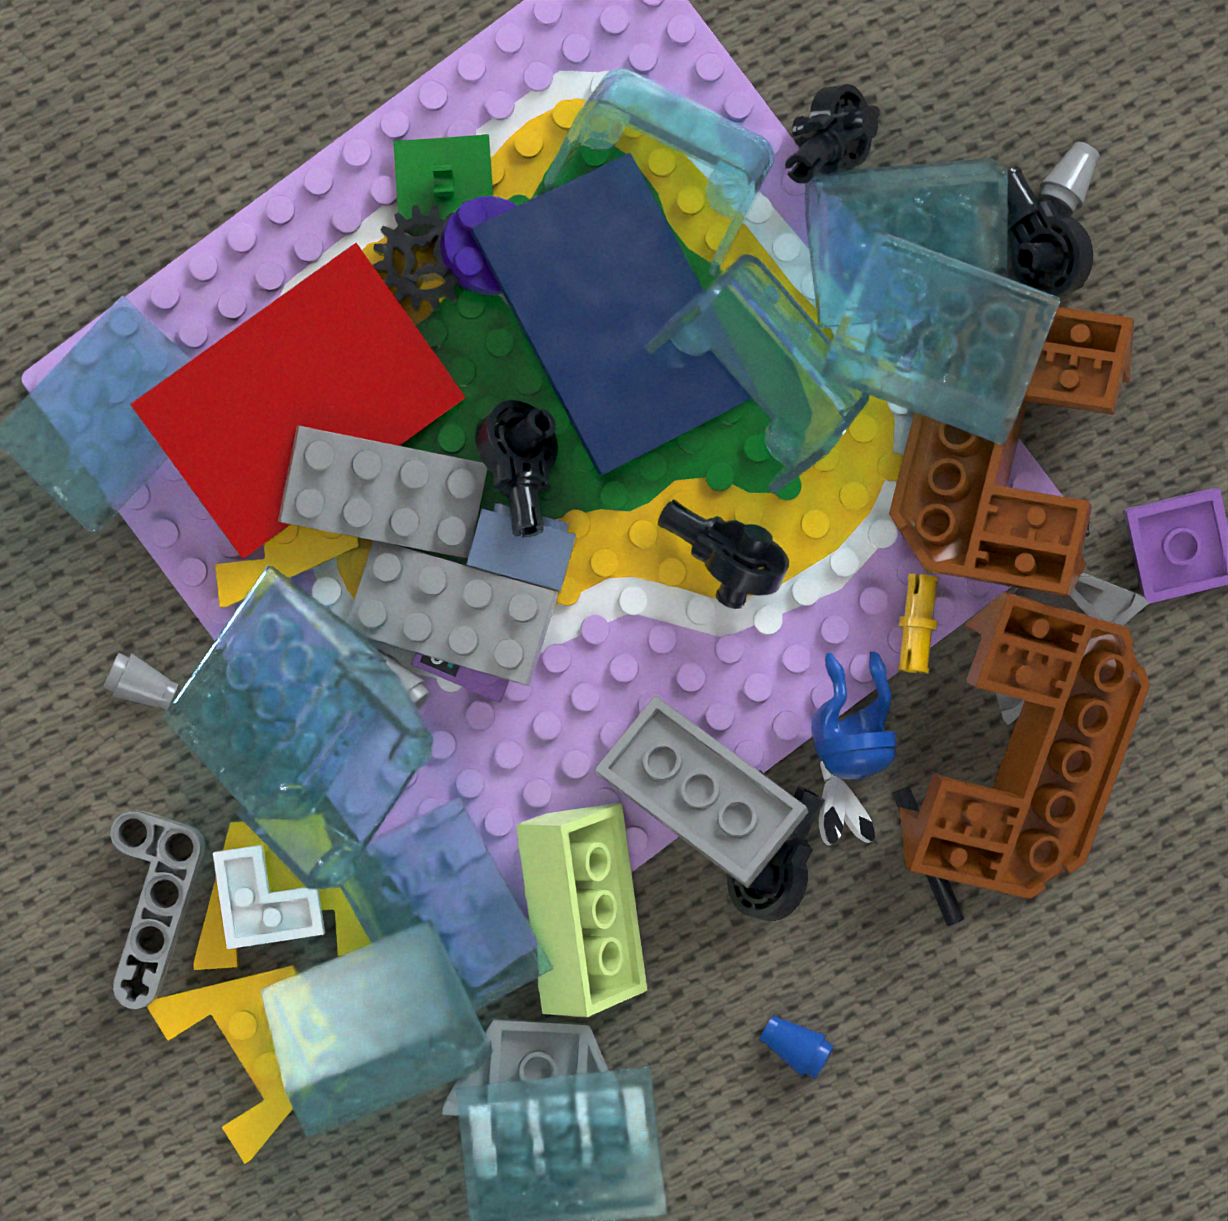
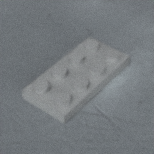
[278,425,487,558]
[345,540,558,687]
[594,695,808,888]

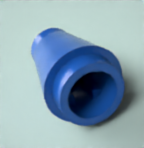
[759,1015,834,1079]

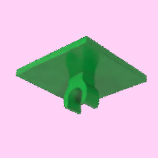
[393,134,493,236]

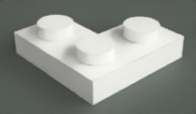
[213,845,325,949]

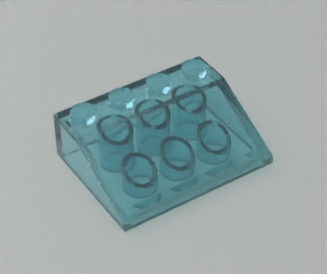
[805,158,1008,329]
[821,230,1061,445]
[0,295,192,534]
[162,565,387,813]
[330,797,553,1038]
[260,919,493,1137]
[456,1066,667,1221]

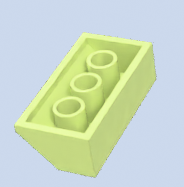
[516,803,647,1017]

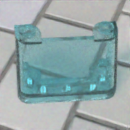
[237,658,434,889]

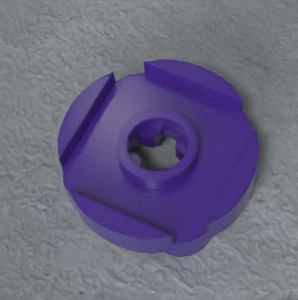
[440,196,517,295]

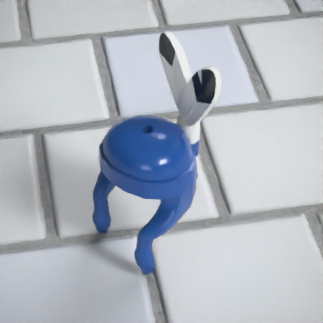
[811,652,897,845]

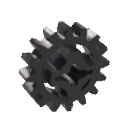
[373,205,468,311]

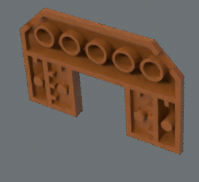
[889,297,1134,597]
[899,591,1150,899]

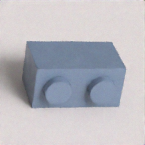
[466,503,576,593]

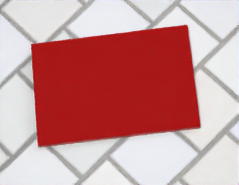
[129,243,466,559]

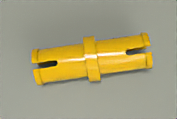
[897,574,939,674]

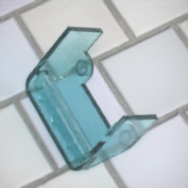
[545,69,774,277]
[644,254,869,494]

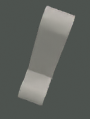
[110,810,206,1009]

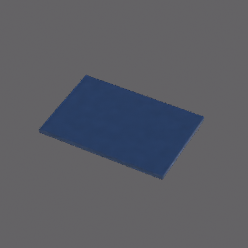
[469,153,758,477]

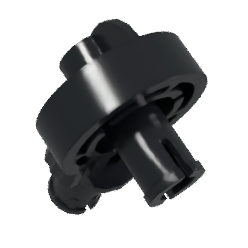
[785,84,881,184]
[993,167,1093,298]
[475,400,558,537]
[658,499,789,609]
[726,786,826,921]

